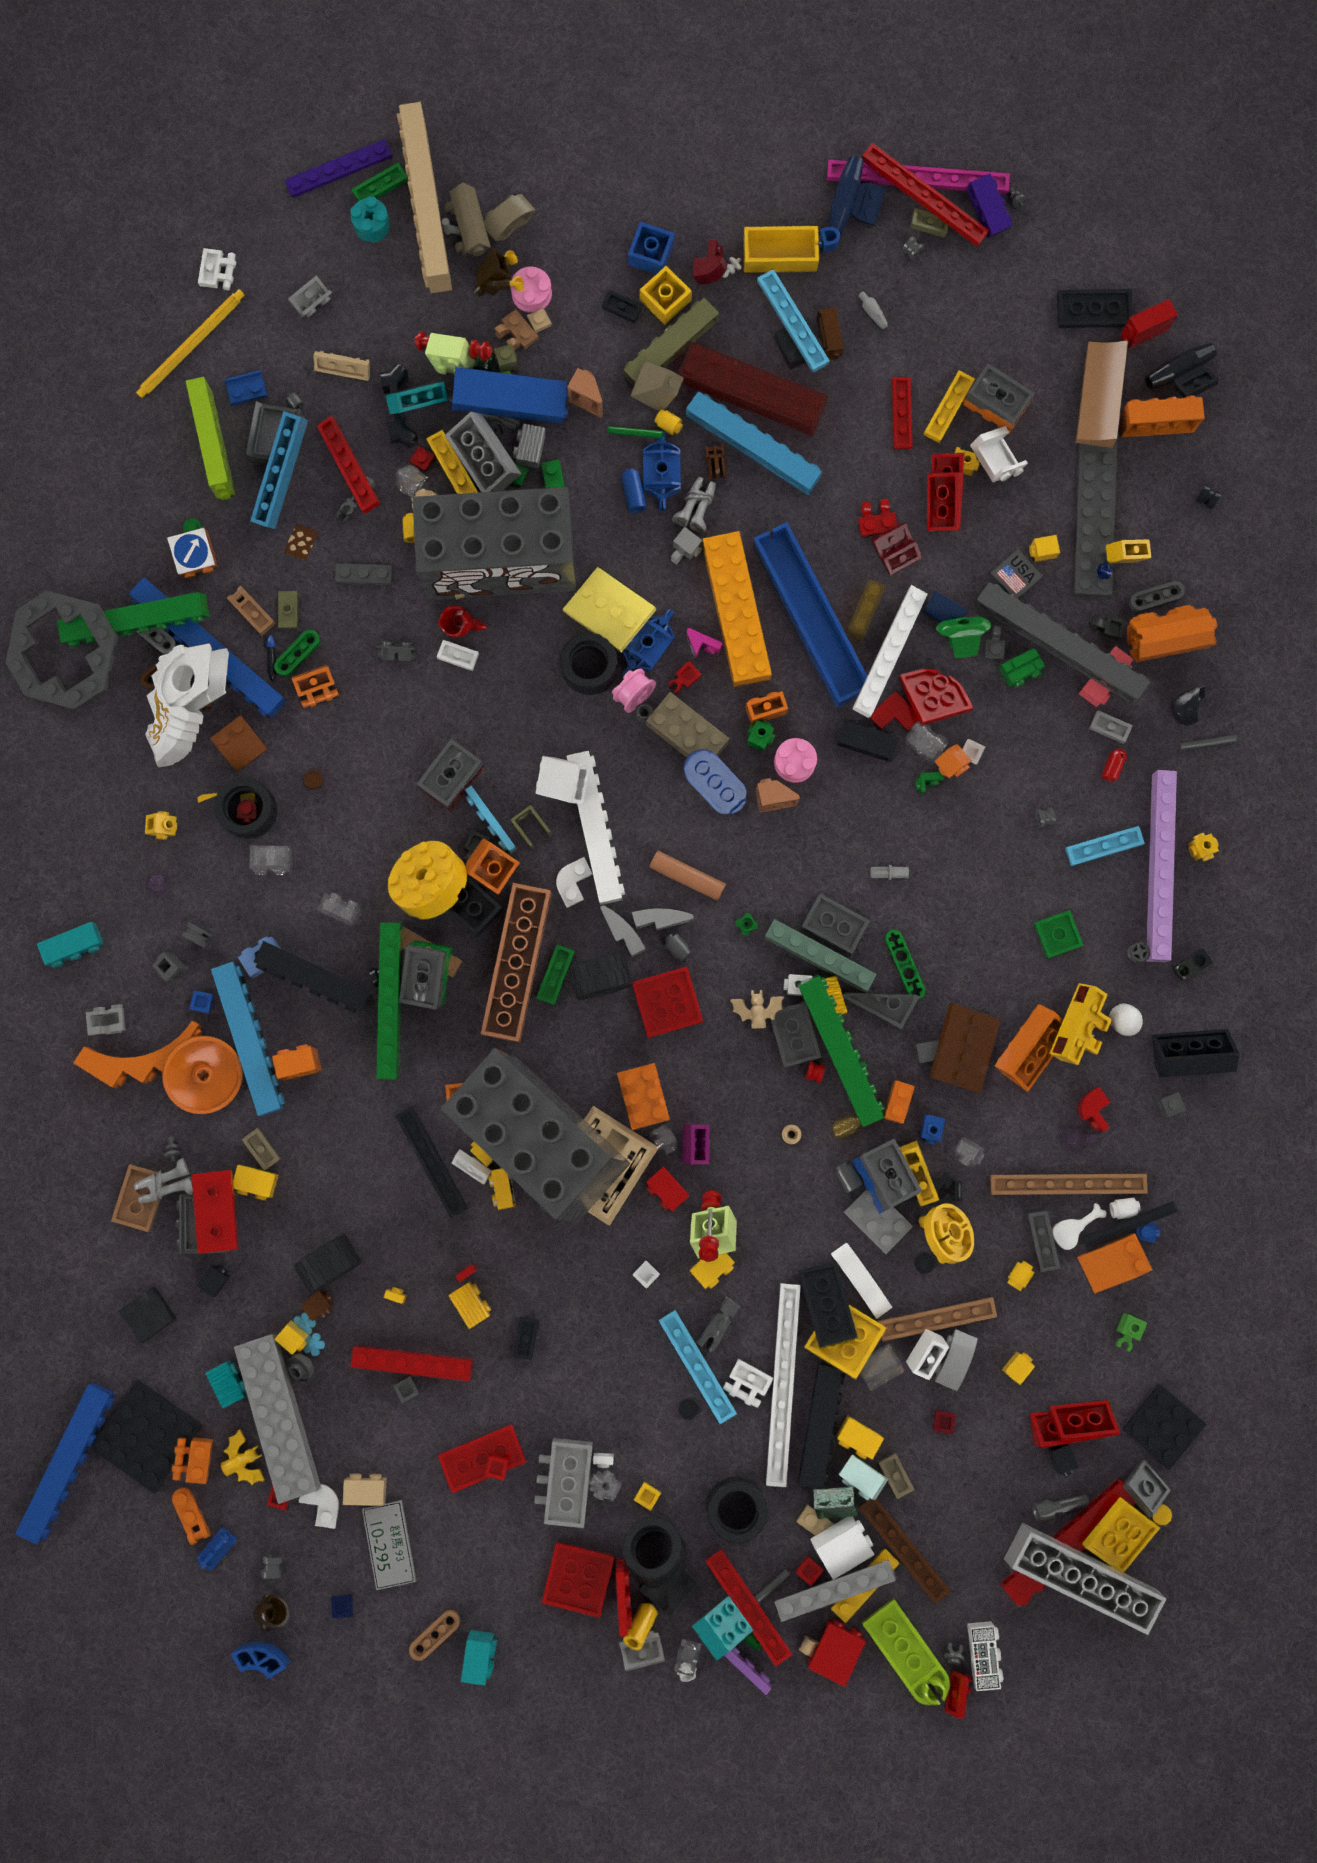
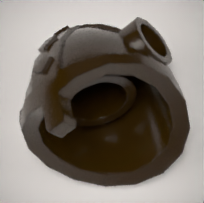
[253,1595,290,1632]

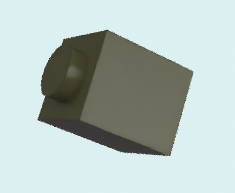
[494,344,518,373]

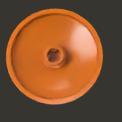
[162,1036,243,1114]

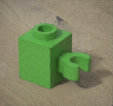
[1116,1313,1147,1352]

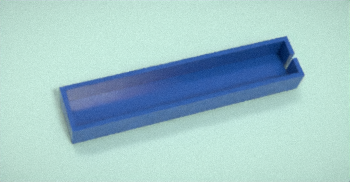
[752,522,867,708]

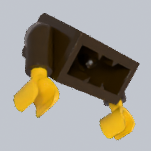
[473,248,525,297]

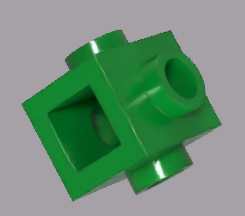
[747,720,775,752]

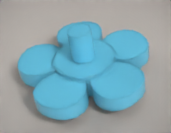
[293,1312,316,1335]
[303,1333,325,1356]

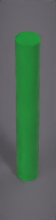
[608,426,663,439]

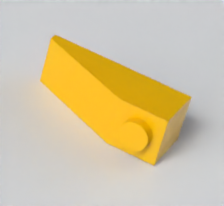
[899,1141,939,1206]

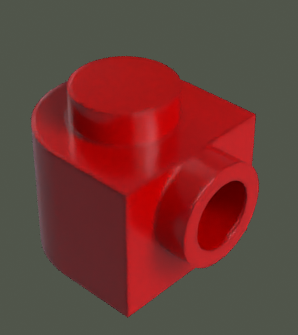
[237,800,259,824]

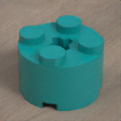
[350,196,390,242]

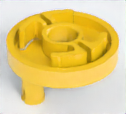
[919,1204,974,1264]

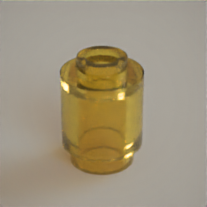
[831,1114,861,1139]

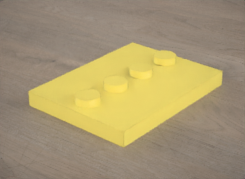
[563,567,656,653]

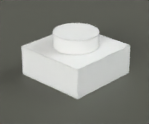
[963,739,985,765]
[632,1261,660,1289]
[593,1453,614,1468]

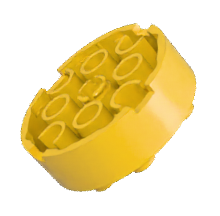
[388,841,467,919]

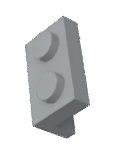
[288,275,332,317]
[619,1631,665,1671]

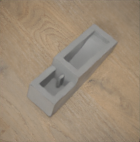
[600,905,646,957]
[632,908,694,931]

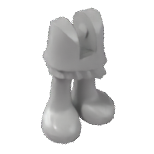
[672,477,716,534]
[133,1158,193,1203]

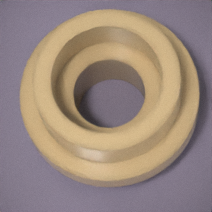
[782,1125,801,1144]

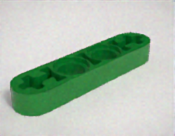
[885,930,925,1000]

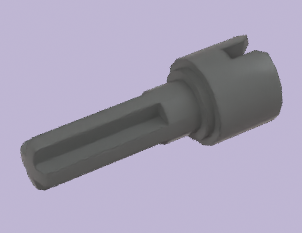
[1032,1494,1089,1523]

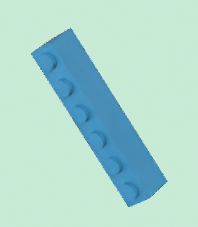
[250,411,308,529]

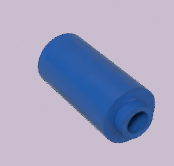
[621,469,647,513]

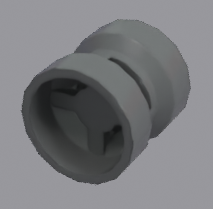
[261,1554,283,1579]

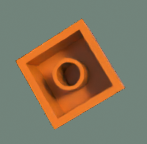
[465,838,520,895]
[272,1044,322,1081]

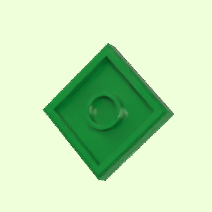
[1033,910,1084,959]

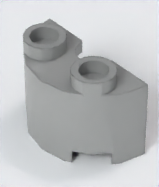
[86,1004,126,1036]

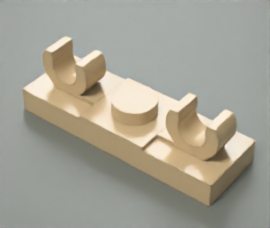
[313,351,370,381]

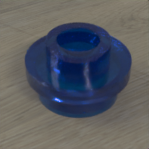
[1097,561,1114,580]

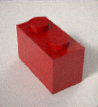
[646,1166,690,1212]

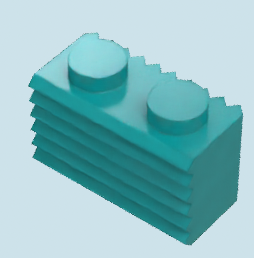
[205,1360,247,1409]

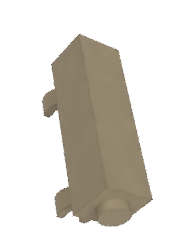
[444,182,491,257]

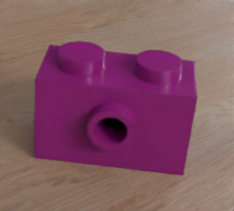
[682,1123,710,1164]

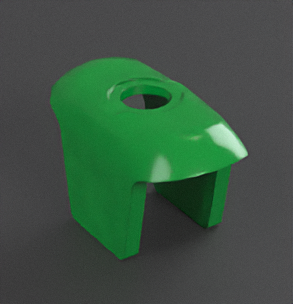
[936,616,991,658]

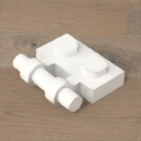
[198,248,236,290]
[723,1359,773,1408]

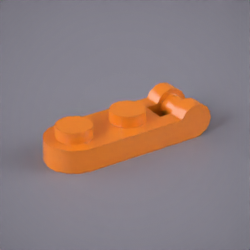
[172,1487,211,1545]

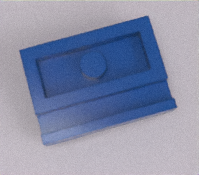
[225,370,268,406]

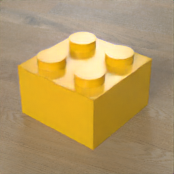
[640,266,692,325]

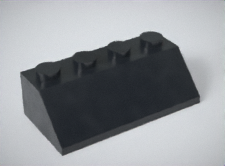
[1152,1029,1240,1078]

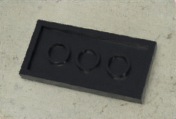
[1057,289,1133,328]
[798,1261,858,1349]

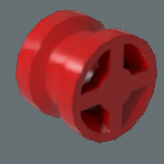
[805,1061,825,1083]

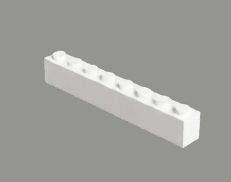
[567,751,625,905]

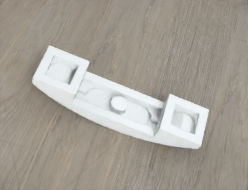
[831,1242,892,1319]

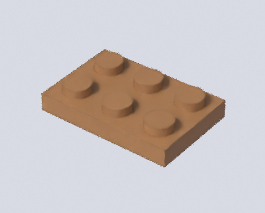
[111,1164,166,1232]

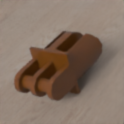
[705,444,727,480]

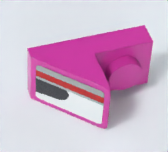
[686,628,723,659]

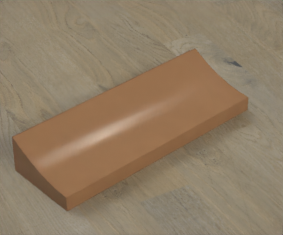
[1076,340,1128,448]

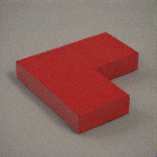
[869,691,919,732]

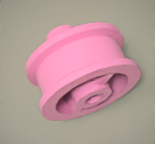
[511,267,552,313]
[612,669,656,713]
[774,738,817,783]

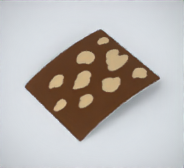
[283,523,318,561]

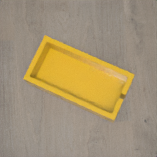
[743,226,819,273]

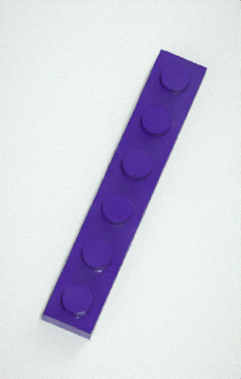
[285,139,393,198]

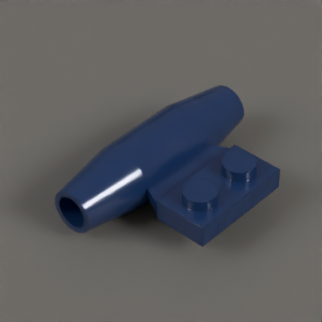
[828,156,886,235]

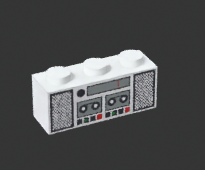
[967,1621,1003,1691]

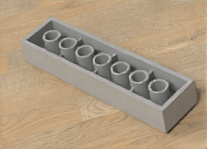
[234,1333,321,1504]
[1004,1523,1166,1635]

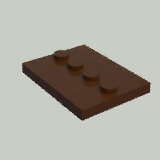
[929,1003,1000,1094]

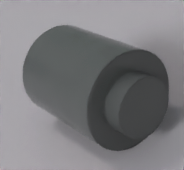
[835,1162,863,1193]

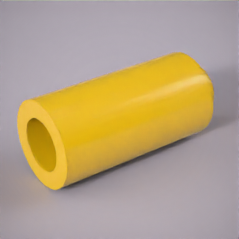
[623,1603,658,1650]

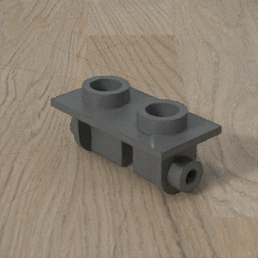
[377,640,417,662]

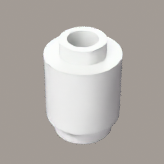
[1109,1198,1141,1220]

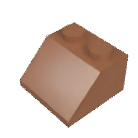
[567,368,603,418]
[755,778,800,813]

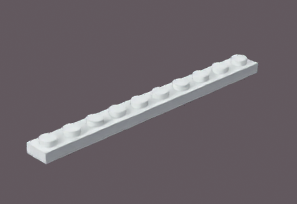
[766,1283,800,1487]

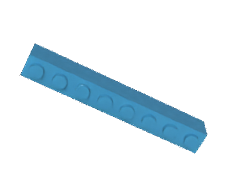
[686,391,822,495]
[211,962,285,1116]

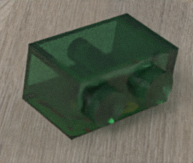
[814,1487,858,1519]

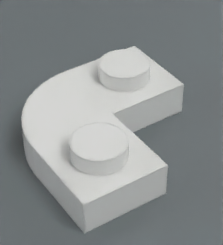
[556,857,593,908]
[299,1484,339,1529]

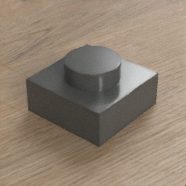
[393,1375,420,1403]

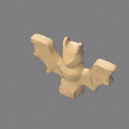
[730,990,784,1029]

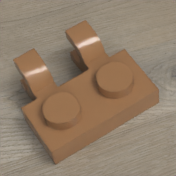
[495,309,539,351]

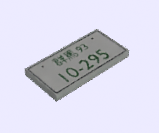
[362,1500,417,1590]

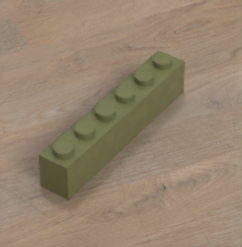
[623,298,719,387]

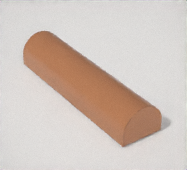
[649,851,726,901]

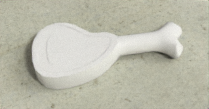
[1052,1203,1107,1250]

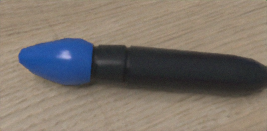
[266,635,276,681]

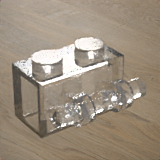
[902,721,949,765]

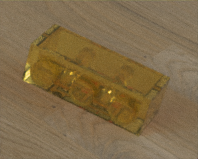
[846,579,886,642]

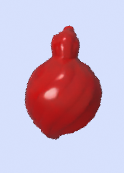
[438,605,487,638]

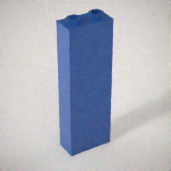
[452,367,569,424]

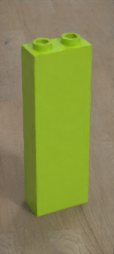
[186,377,236,500]

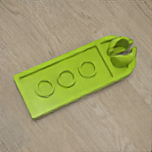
[862,1598,950,1705]

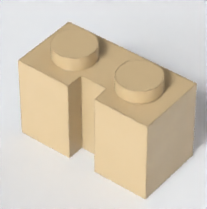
[343,1473,386,1506]

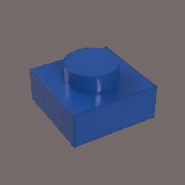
[190,990,215,1014]

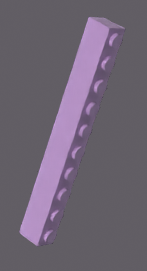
[1146,770,1177,963]

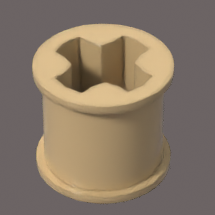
[799,1635,818,1657]

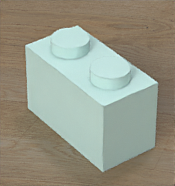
[839,1455,888,1500]

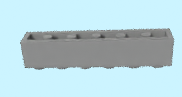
[775,1560,897,1622]

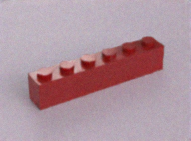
[350,1345,473,1381]

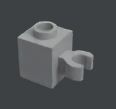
[671,527,703,565]

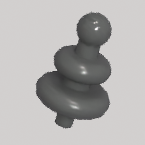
[1008,188,1026,208]
[164,1136,181,1162]

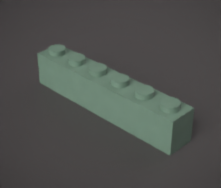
[764,919,877,993]

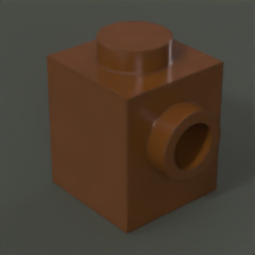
[300,1289,334,1321]

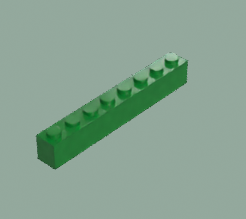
[57,592,210,647]
[376,922,403,1079]
[797,975,885,1127]

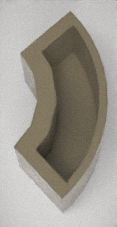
[484,194,535,241]

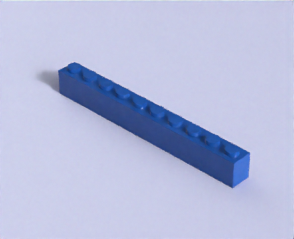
[129,577,286,718]

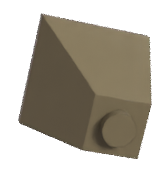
[630,361,684,411]

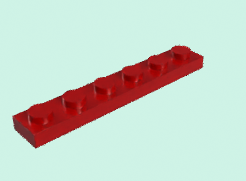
[317,416,380,514]
[705,1549,792,1667]

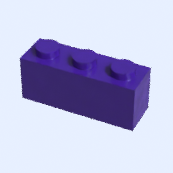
[966,173,1012,239]

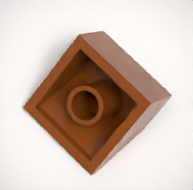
[210,715,267,772]

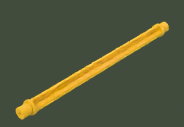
[136,289,245,398]

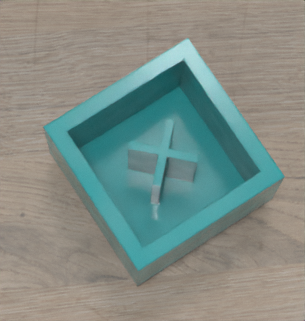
[692,1596,753,1661]
[461,1630,497,1686]

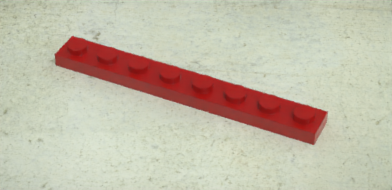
[861,143,989,247]

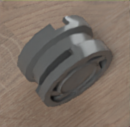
[181,922,212,948]

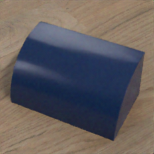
[923,591,968,622]

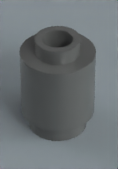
[664,933,691,961]

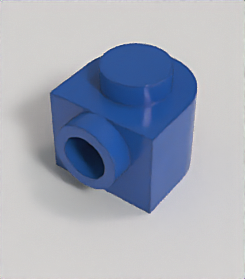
[818,227,840,253]
[1133,1222,1160,1243]

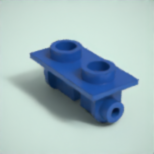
[196,1527,238,1571]

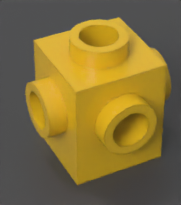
[145,811,177,840]
[1188,833,1219,862]

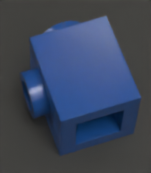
[919,1115,945,1145]

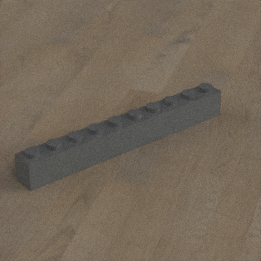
[976,582,1151,706]

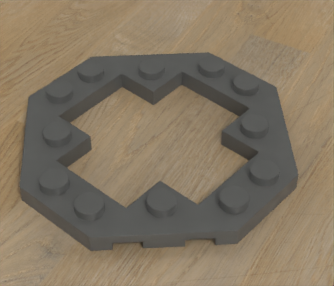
[6,591,118,709]

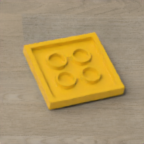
[805,1305,886,1380]
[1082,1497,1160,1573]

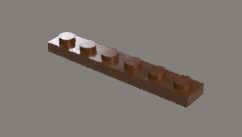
[858,1498,951,1605]

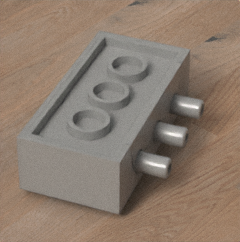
[534,1438,593,1528]

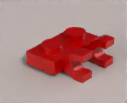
[858,499,897,538]

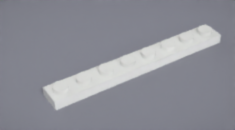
[852,585,927,718]

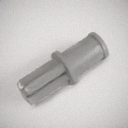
[870,865,909,880]

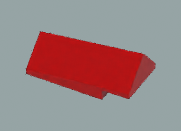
[927,453,965,531]
[1030,1400,1120,1448]

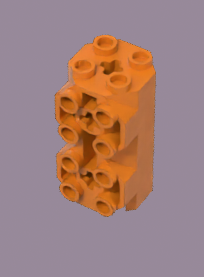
[1127,605,1217,662]

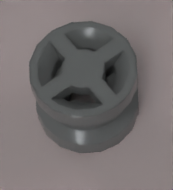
[901,236,925,261]
[1035,807,1056,828]
[1127,942,1150,963]

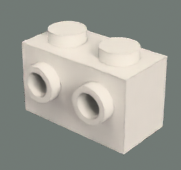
[906,1329,949,1380]

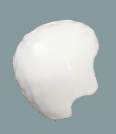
[1109,1003,1143,1036]

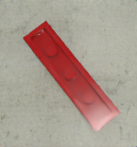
[892,377,913,449]

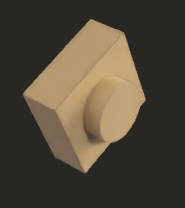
[527,308,552,333]

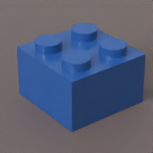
[628,222,675,274]

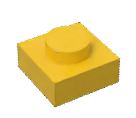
[384,1287,407,1304]
[634,1482,661,1511]

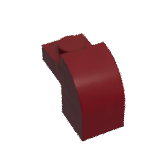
[693,239,727,284]

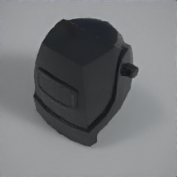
[1171,684,1205,726]

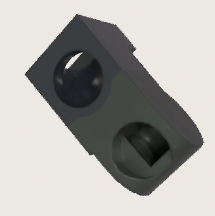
[1172,948,1213,981]

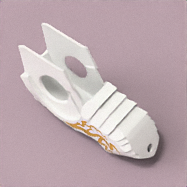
[145,644,229,767]

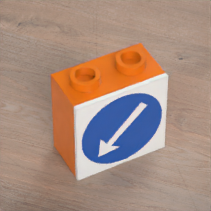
[167,528,218,579]

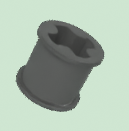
[285,392,305,409]

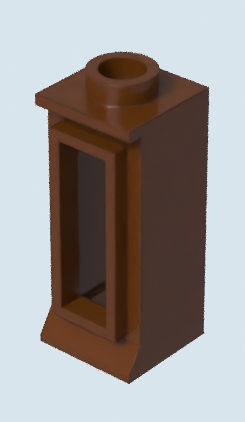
[816,307,844,360]

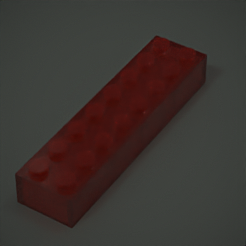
[678,342,829,437]

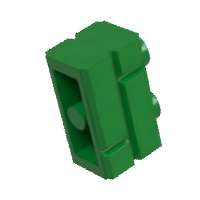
[998,648,1045,688]

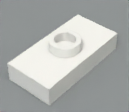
[437,640,479,671]
[452,1149,491,1185]

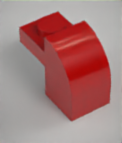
[1078,1087,1111,1132]

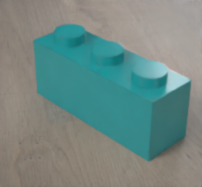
[385,381,448,414]
[37,922,104,968]

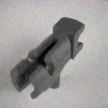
[697,1296,740,1353]

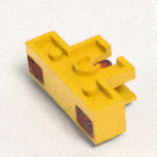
[1049,983,1112,1065]

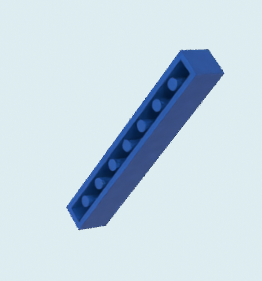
[15,1382,115,1545]

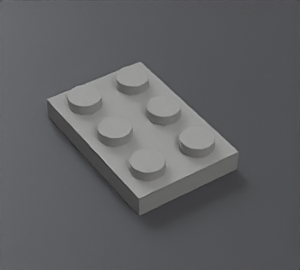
[843,1189,913,1254]

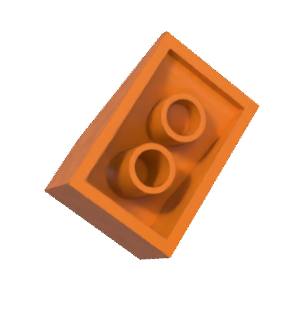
[1077,1233,1152,1293]

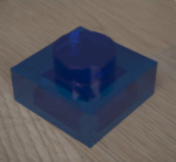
[331,1594,354,1618]

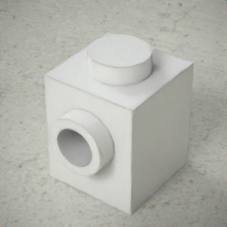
[783,974,812,996]

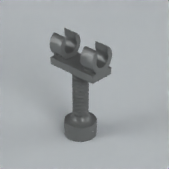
[336,476,376,522]

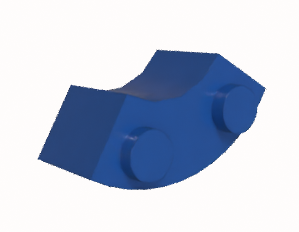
[230,1642,291,1679]

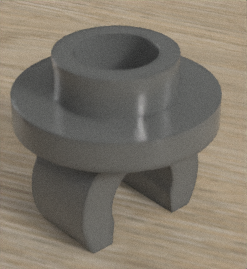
[944,1643,965,1665]

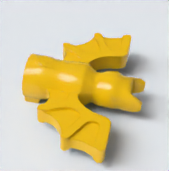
[221,1429,265,1485]

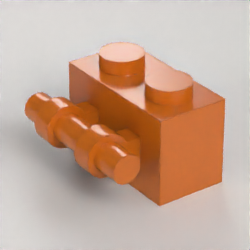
[291,665,339,708]
[171,1437,214,1484]

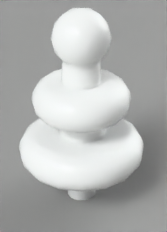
[722,257,741,278]

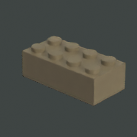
[646,692,729,757]

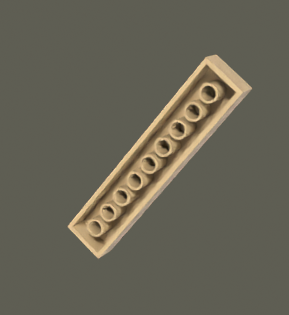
[397,102,452,293]

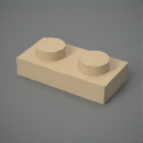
[796,1504,834,1536]

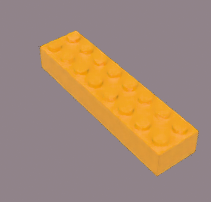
[702,531,772,687]

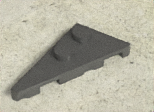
[843,992,920,1029]

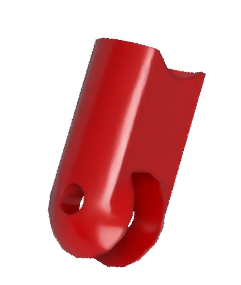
[1101,749,1127,783]

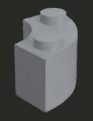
[934,1329,978,1391]

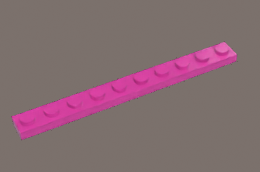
[827,160,1010,194]

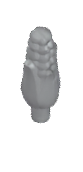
[859,291,888,329]

